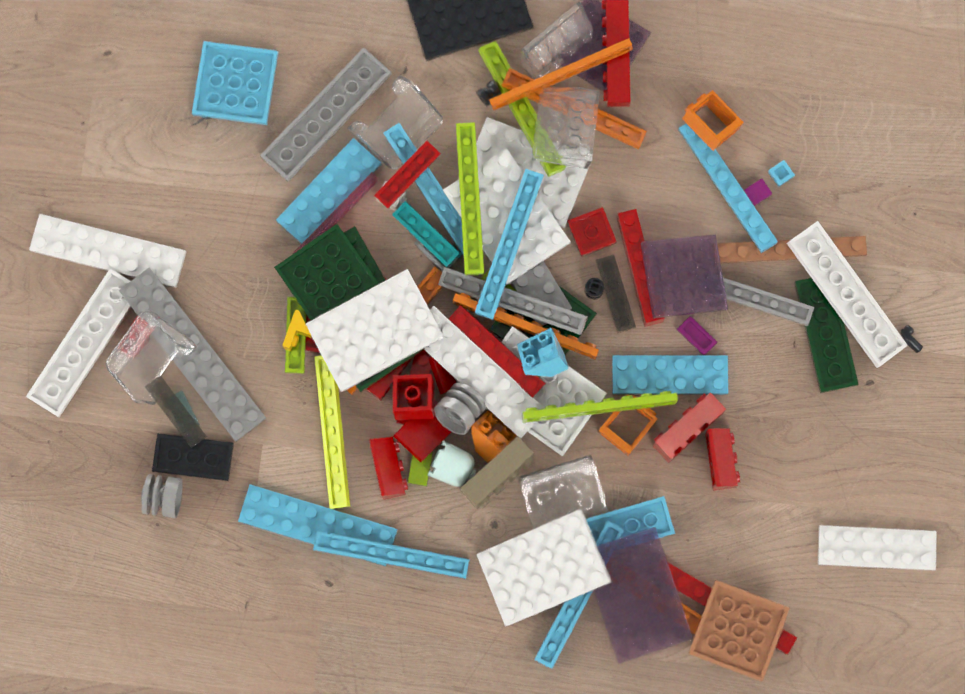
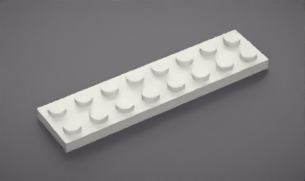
[29,214,186,288]
[787,221,908,368]
[26,268,131,417]
[424,306,545,438]

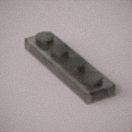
[596,255,636,333]
[145,375,207,448]

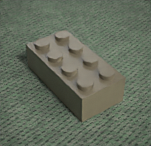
[460,436,534,509]

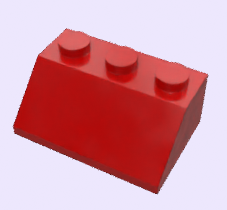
[705,428,740,491]
[369,437,408,500]

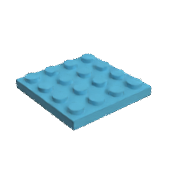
[192,41,278,125]

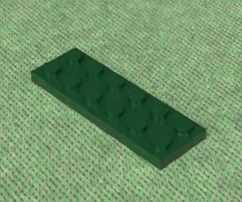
[794,278,859,393]

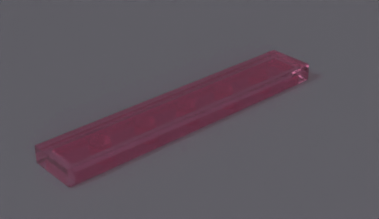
[292,172,378,254]

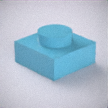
[768,160,795,187]

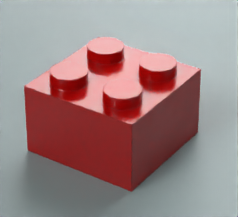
[393,374,434,420]

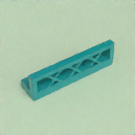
[392,201,462,267]

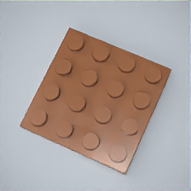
[688,580,790,682]

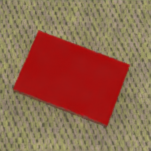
[393,399,452,463]

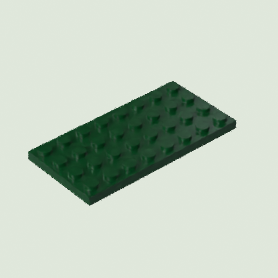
[274,224,424,393]

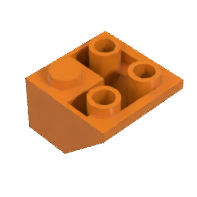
[471,410,517,463]

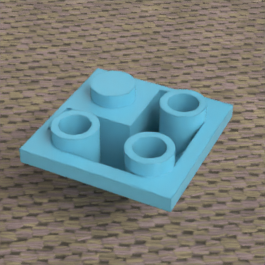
[517,328,569,377]

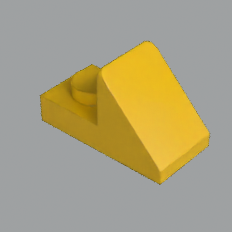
[282,309,312,351]

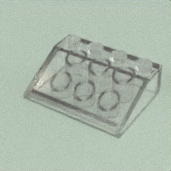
[521,1,593,79]
[532,87,600,169]
[517,455,608,529]

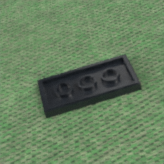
[152,433,234,481]

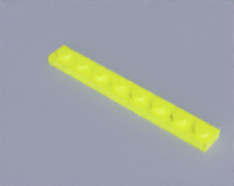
[315,355,350,509]

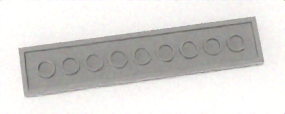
[119,268,266,442]

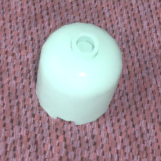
[427,440,476,487]

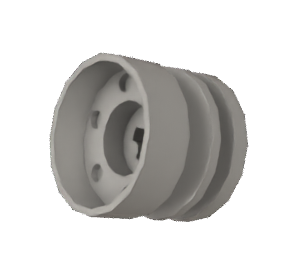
[434,383,486,435]
[141,474,183,518]

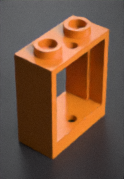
[682,90,744,151]
[598,395,658,456]

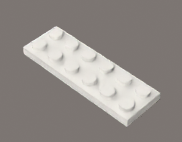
[818,525,937,570]

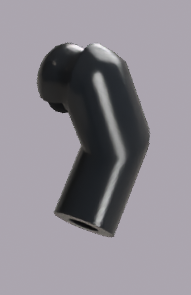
[901,325,923,353]

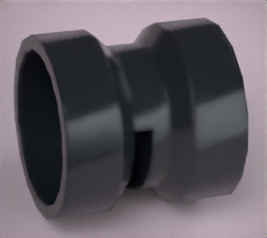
[476,80,502,107]
[585,278,604,300]

